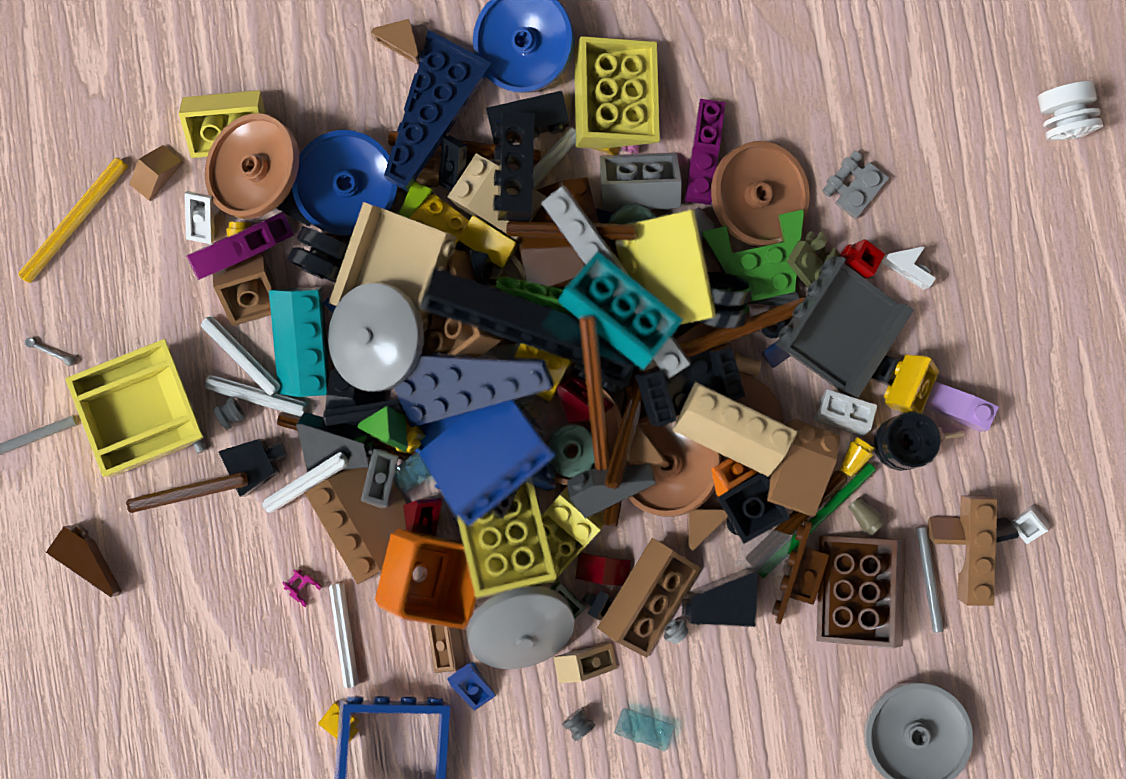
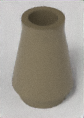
[848,497,887,536]

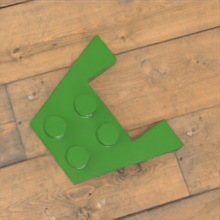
[702,210,804,302]

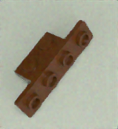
[772,520,829,625]

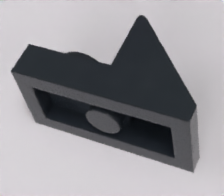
[439,135,472,192]

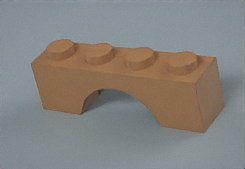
[958,495,997,606]

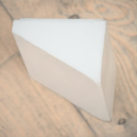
[1011,504,1050,544]

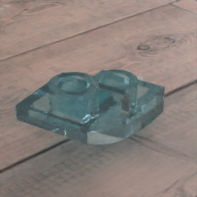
[393,451,431,493]
[614,708,675,752]

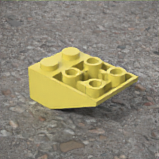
[541,486,605,580]

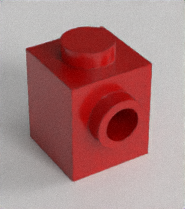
[841,239,885,278]

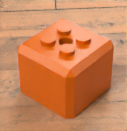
[375,528,477,629]

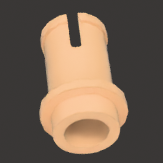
[734,352,761,376]

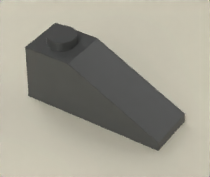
[567,463,656,518]

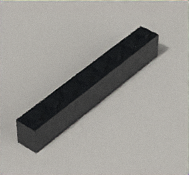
[419,267,634,379]

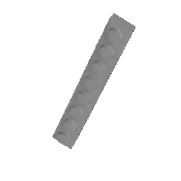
[541,186,691,379]

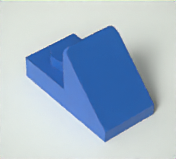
[447,662,496,711]

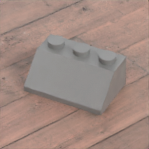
[600,153,681,212]

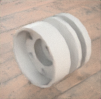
[1037,81,1103,141]

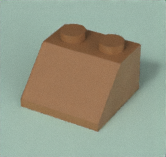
[213,254,276,326]

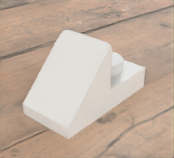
[185,191,220,244]
[881,246,936,290]

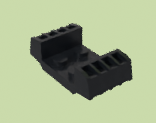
[635,343,745,427]

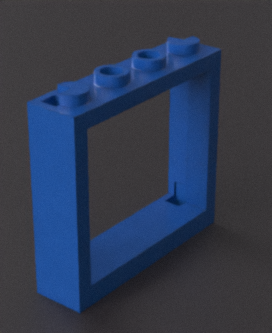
[335,695,450,779]

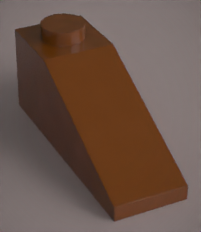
[45,524,122,597]

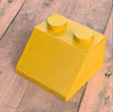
[884,355,940,414]

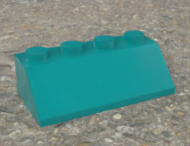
[558,251,683,370]
[269,287,330,397]

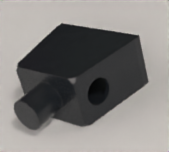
[218,439,288,497]

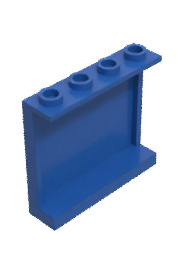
[419,399,555,526]

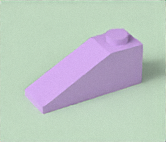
[924,381,999,432]

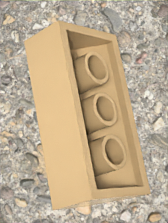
[672,382,797,477]

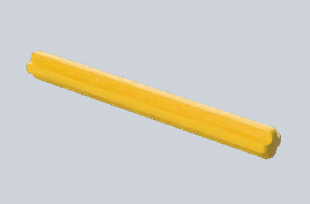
[18,157,128,283]

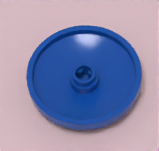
[473,0,575,93]
[292,130,398,236]

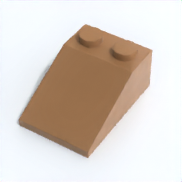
[767,419,840,517]

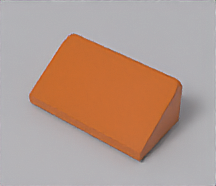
[711,458,758,497]

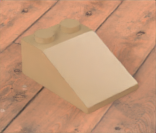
[448,154,546,241]

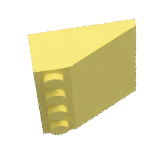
[574,36,660,149]
[615,210,716,324]
[457,481,556,598]

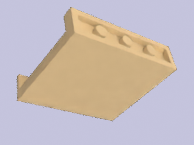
[329,202,457,333]

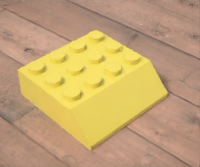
[65,339,204,477]

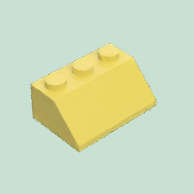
[179,90,266,158]

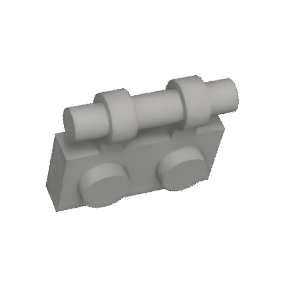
[822,151,889,219]

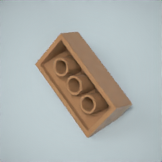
[597,538,702,658]

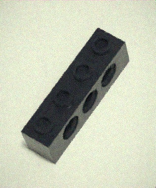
[493,111,534,222]

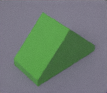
[358,406,408,452]

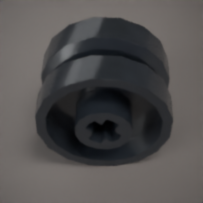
[287,226,348,283]
[698,272,754,328]

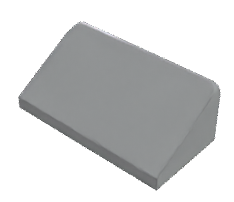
[361,449,399,508]

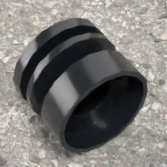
[873,412,941,471]

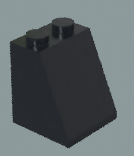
[682,569,758,627]

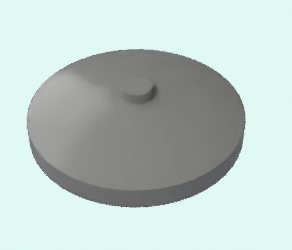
[328,283,423,391]
[467,587,574,669]
[864,682,973,779]

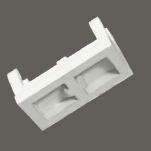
[814,389,877,436]

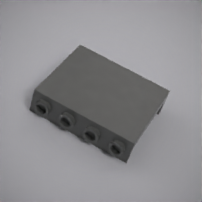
[775,257,914,398]

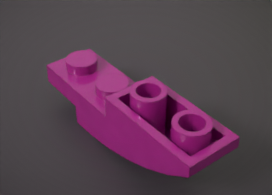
[685,99,726,205]
[186,212,294,280]

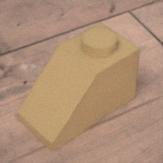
[554,643,617,683]

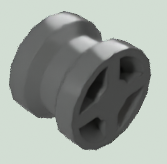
[213,397,246,430]
[562,708,595,741]

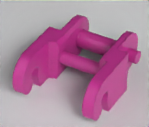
[282,568,322,607]

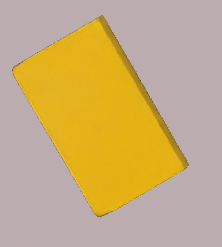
[459,215,517,269]

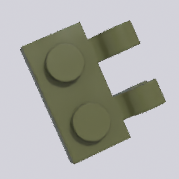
[786,231,841,287]

